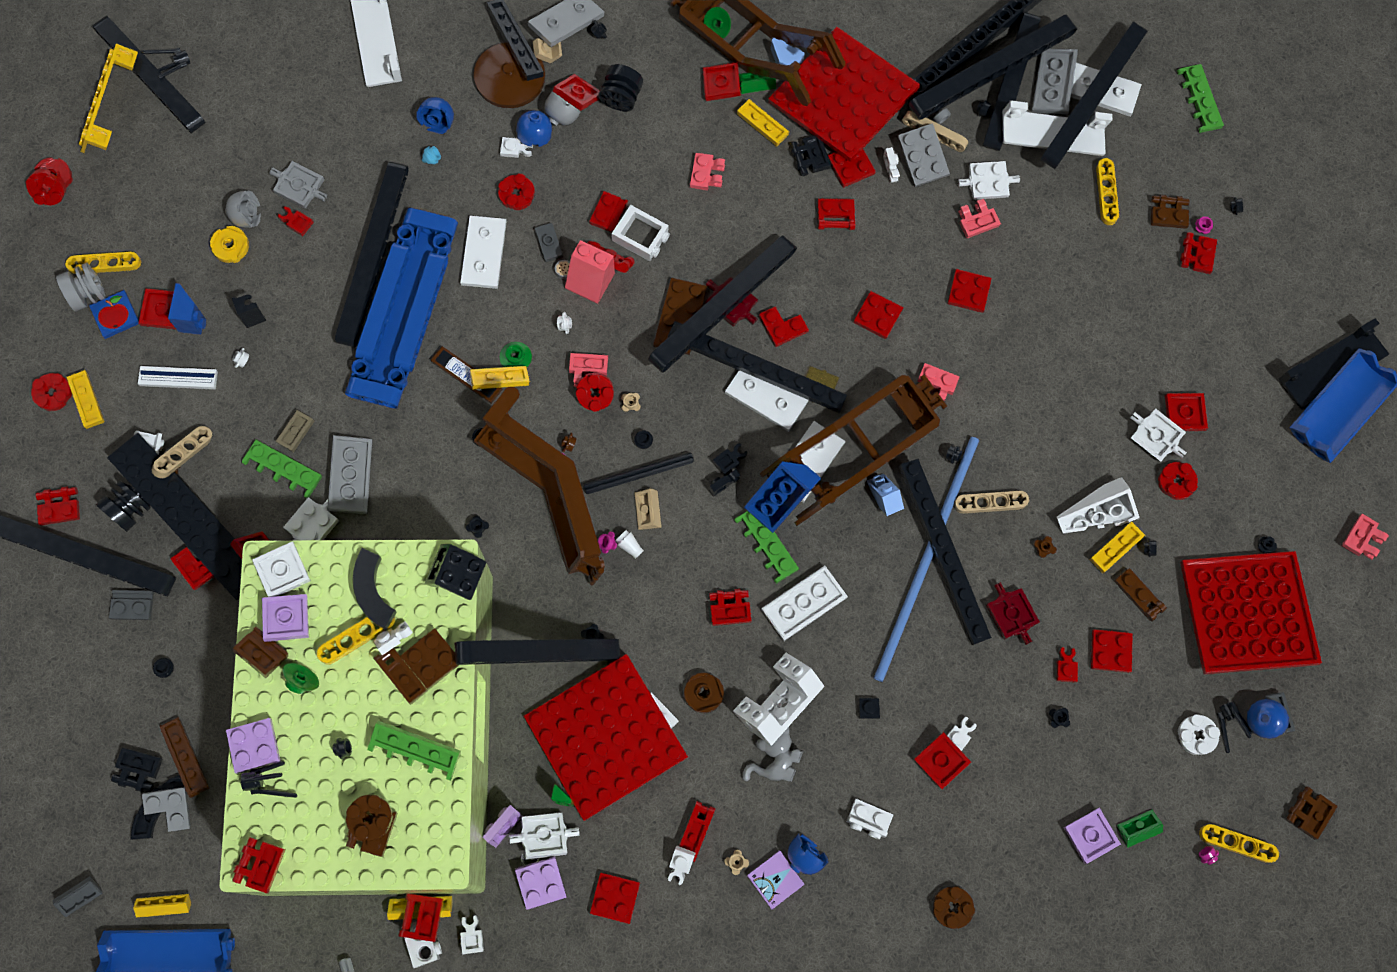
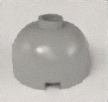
[544,92,581,126]
[225,191,261,228]

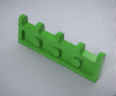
[1177,64,1224,133]
[242,440,322,498]
[734,511,799,584]
[368,721,461,781]

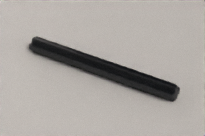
[583,452,694,494]

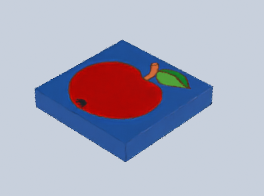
[89,290,139,339]

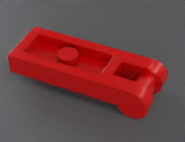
[587,241,635,273]
[679,801,716,862]

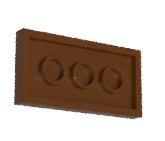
[653,278,707,355]

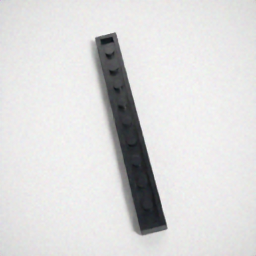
[667,321,847,413]
[899,459,992,645]

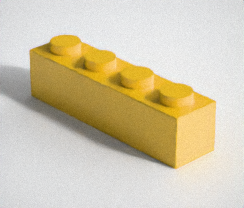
[133,894,191,918]

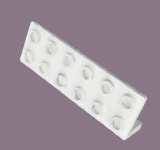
[351,0,402,87]
[1002,101,1112,156]

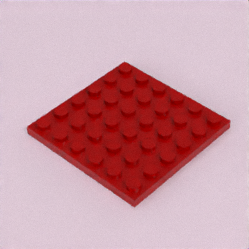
[768,27,920,162]
[1180,551,1322,675]
[524,654,689,821]

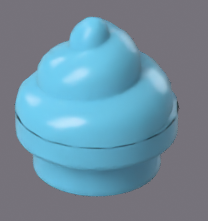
[422,146,441,165]

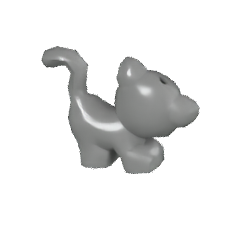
[742,727,803,782]

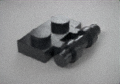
[790,136,831,176]
[111,748,163,792]

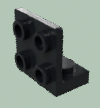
[424,544,487,600]

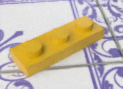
[737,99,789,146]
[470,366,530,389]
[67,370,105,429]
[1089,521,1145,574]
[387,896,452,920]

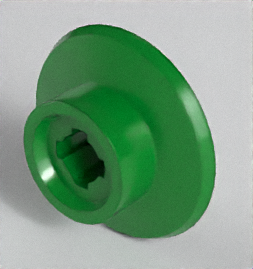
[704,7,731,38]
[499,342,532,368]
[283,663,319,694]

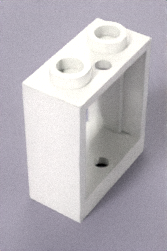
[612,205,670,261]

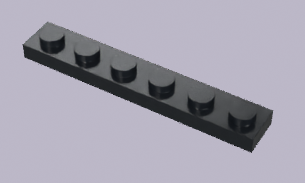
[487,0,544,81]

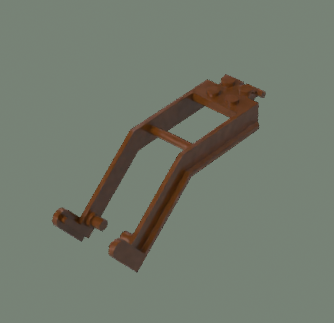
[670,0,846,106]
[760,374,947,526]
[473,387,605,585]

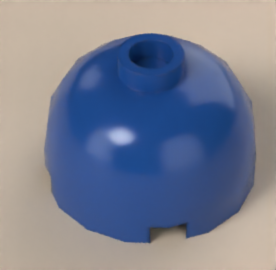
[417,97,454,134]
[516,110,552,147]
[1247,699,1289,739]
[788,834,829,875]

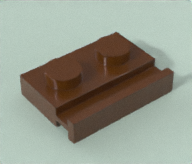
[233,627,289,678]

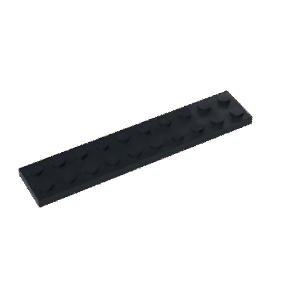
[107,433,242,601]

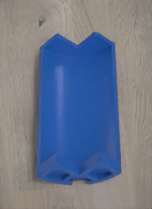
[1290,348,1397,463]
[96,929,235,972]

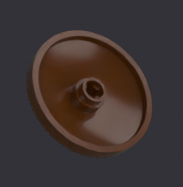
[474,43,545,108]

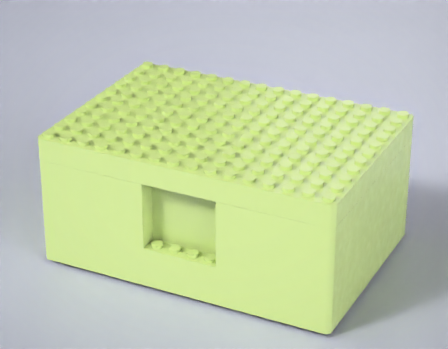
[219,540,493,896]

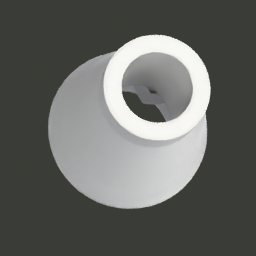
[615,530,644,559]

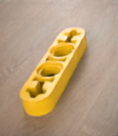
[1096,158,1119,225]
[65,252,141,274]
[317,617,395,665]
[1199,824,1279,863]

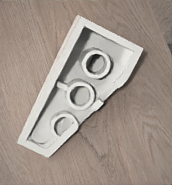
[1057,477,1139,533]

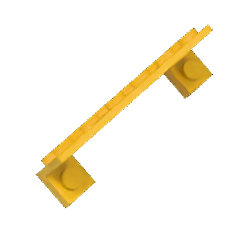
[79,44,138,153]

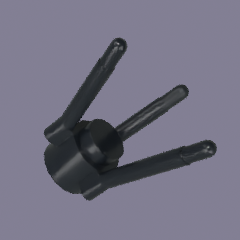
[142,47,190,79]
[1217,701,1253,753]
[241,761,298,798]

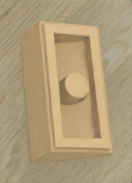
[635,488,661,530]

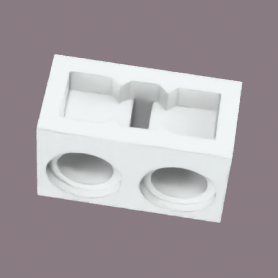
[401,921,442,968]

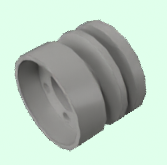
[56,263,106,312]

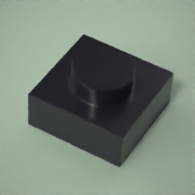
[859,698,880,719]

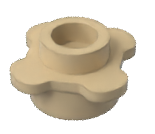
[621,393,641,412]
[725,850,749,875]

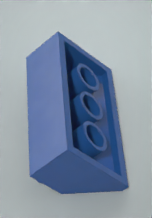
[744,462,821,533]

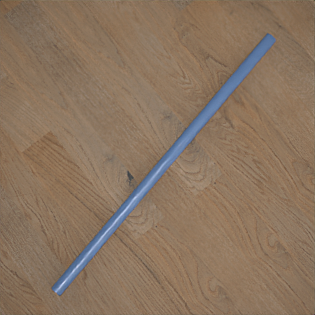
[874,437,979,682]

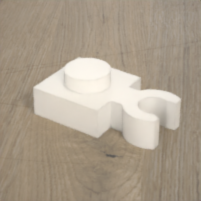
[500,137,533,158]
[883,147,900,183]
[373,621,413,655]
[947,717,977,751]
[668,846,696,885]
[460,916,484,954]

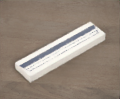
[138,366,218,389]

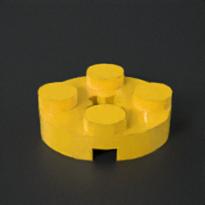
[210,226,249,263]

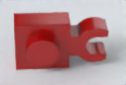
[278,207,314,236]
[1057,647,1078,683]

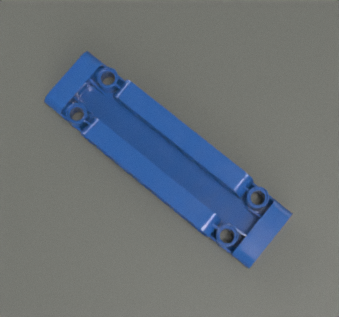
[345,208,458,409]

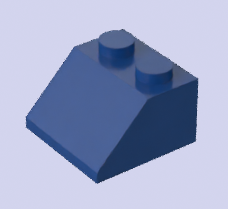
[168,283,206,335]

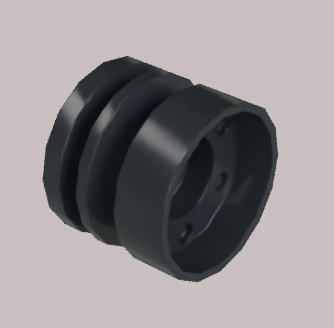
[598,64,643,112]
[96,481,151,532]

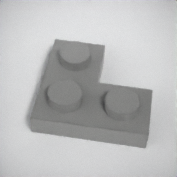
[142,787,191,832]

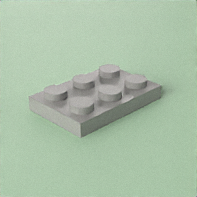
[898,123,950,187]

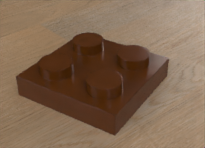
[400,628,459,690]

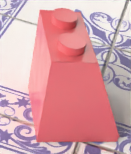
[565,240,615,304]

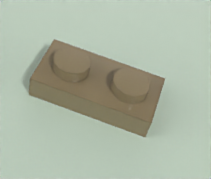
[276,410,315,453]

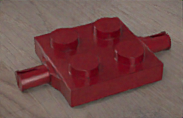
[706,277,758,327]
[986,582,1040,645]

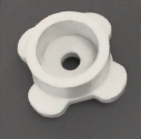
[557,312,572,334]
[232,348,249,368]

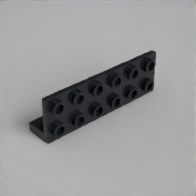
[1279,318,1389,409]

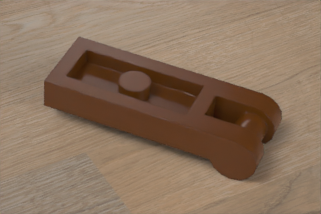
[1114,568,1167,622]
[373,648,428,705]

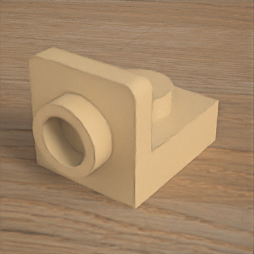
[533,38,562,63]

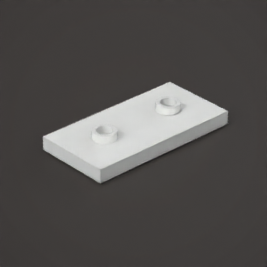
[1071,63,1142,117]
[460,216,507,289]
[725,371,809,432]
[796,421,845,503]
[761,566,848,641]

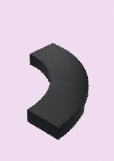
[353,548,397,631]
[130,775,188,840]

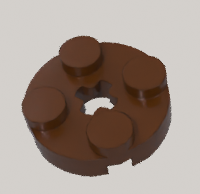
[684,673,724,713]
[346,795,393,841]
[933,887,975,929]

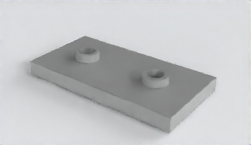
[528,0,604,47]
[1032,49,1078,114]
[327,435,372,514]

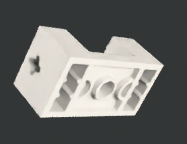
[733,653,824,746]

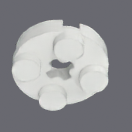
[1178,715,1220,755]

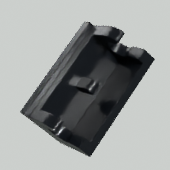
[232,294,266,328]

